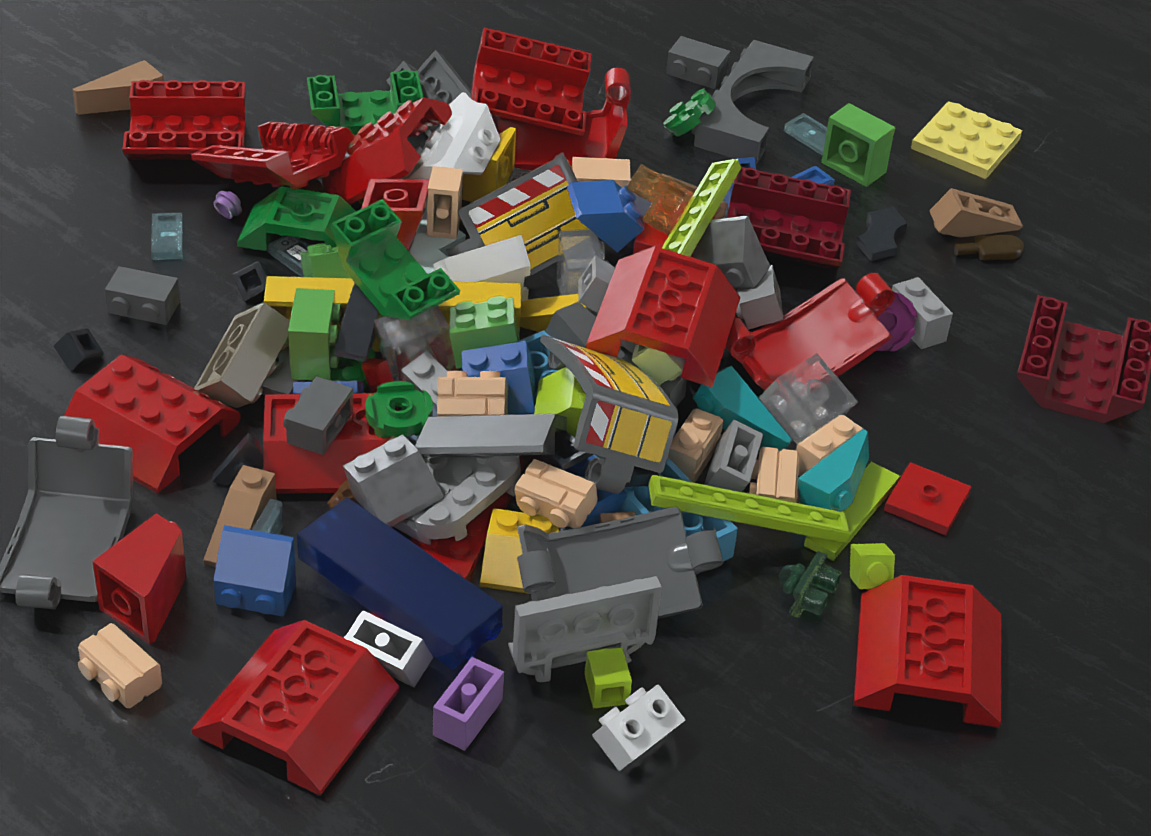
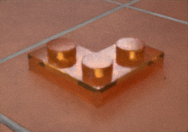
[627,164,694,235]

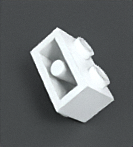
[592,684,685,771]

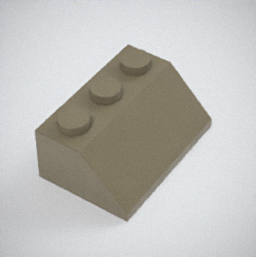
[195,302,290,408]

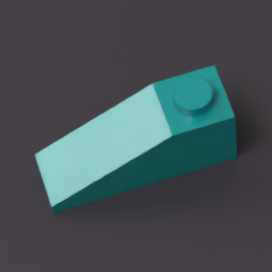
[693,366,792,451]
[798,429,869,512]

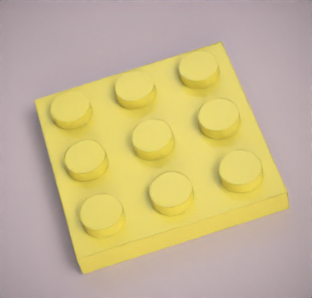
[911,101,1022,179]

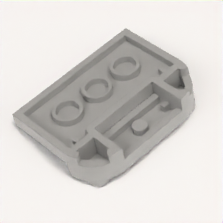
[393,456,521,545]
[508,576,662,682]

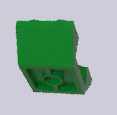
[307,70,423,135]
[237,186,356,251]
[331,199,461,320]

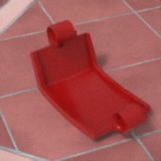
[491,68,631,172]
[725,273,895,404]

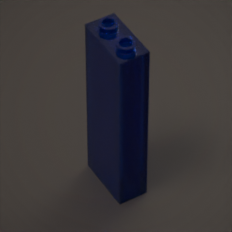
[297,497,503,670]

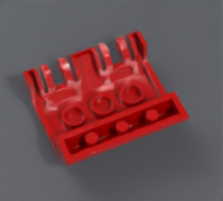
[322,97,452,205]
[191,121,352,189]
[64,354,241,494]

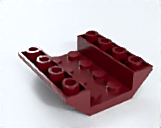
[726,167,851,271]
[1016,295,1151,423]

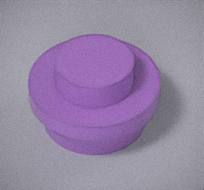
[213,191,242,219]

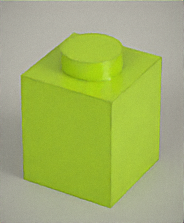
[850,543,895,589]
[585,647,632,708]

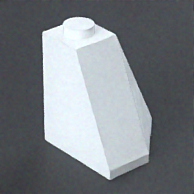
[433,235,531,302]

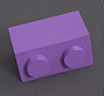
[433,657,504,751]

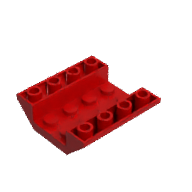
[470,28,591,136]
[122,80,246,160]
[585,246,741,387]
[263,393,399,494]
[853,575,1001,728]
[191,620,399,795]

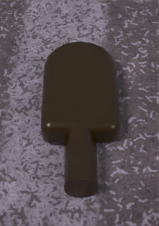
[954,235,1024,261]

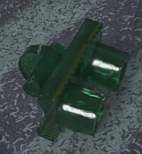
[779,551,841,618]

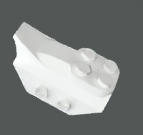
[401,93,500,209]

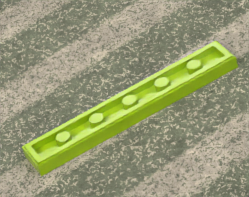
[662,159,742,257]
[648,475,850,543]

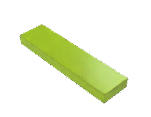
[804,462,900,561]

